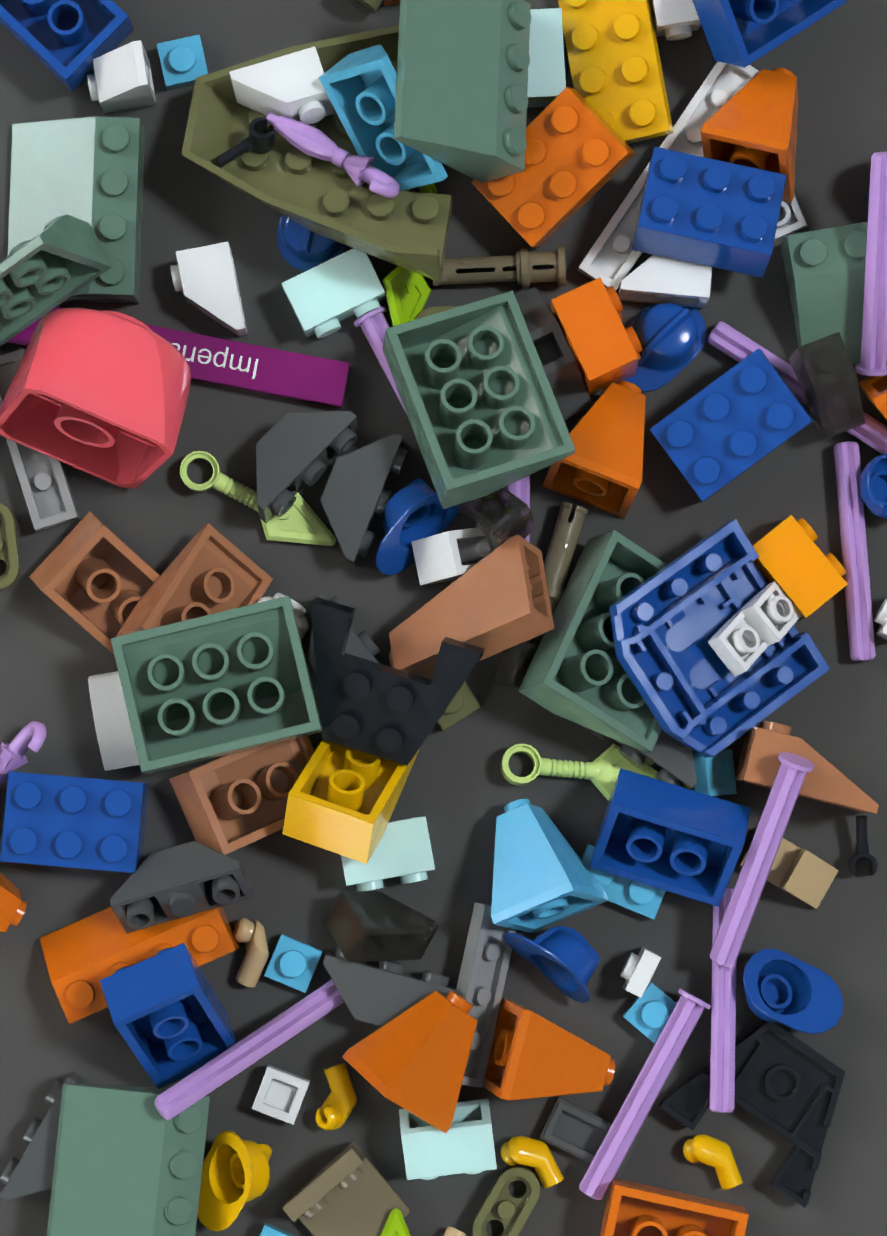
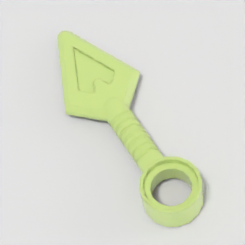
[180,451,336,546]
[500,743,658,802]

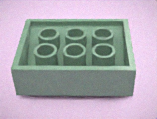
[394,0,531,183]
[7,116,145,304]
[0,214,111,347]
[781,221,868,374]
[383,290,576,509]
[518,530,667,753]
[111,596,323,774]
[47,1083,210,1236]

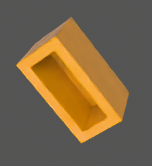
[752,515,848,620]

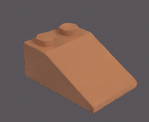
[29,511,160,654]
[117,523,273,636]
[735,721,879,814]
[169,736,315,855]

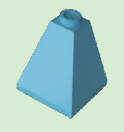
[491,799,608,933]

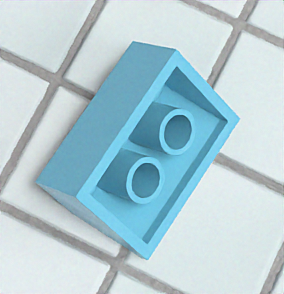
[319,44,448,191]

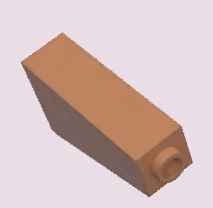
[389,534,555,680]

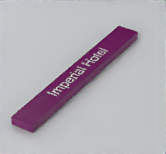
[5,307,351,408]

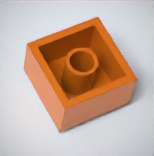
[551,277,642,396]

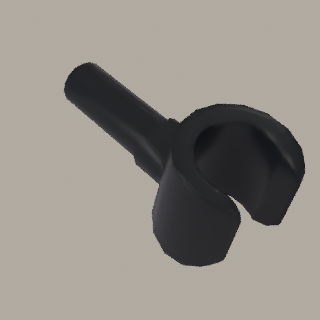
[216,117,275,167]
[847,815,878,877]

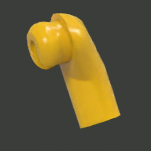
[315,1062,357,1130]
[683,1134,743,1190]
[500,1135,564,1189]

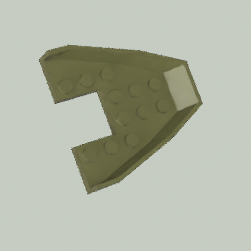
[181,25,452,282]

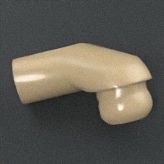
[233,918,269,987]

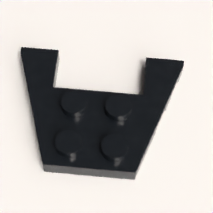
[311,597,485,766]
[658,1021,845,1208]

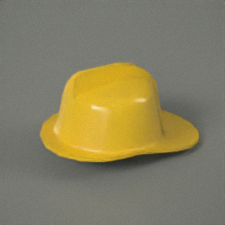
[198,1130,272,1232]

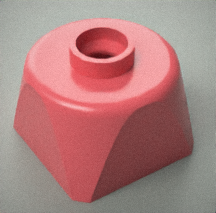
[0,308,191,489]

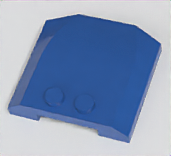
[609,519,830,758]

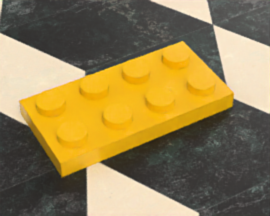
[558,0,674,144]

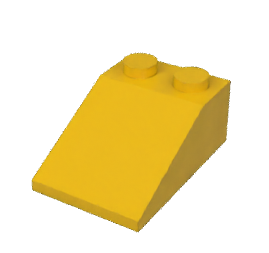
[282,739,420,864]

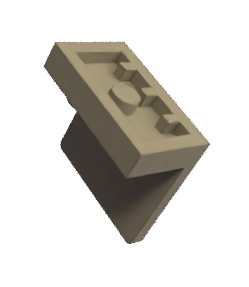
[282,1142,410,1236]

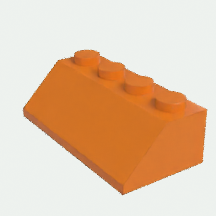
[39,906,239,1024]

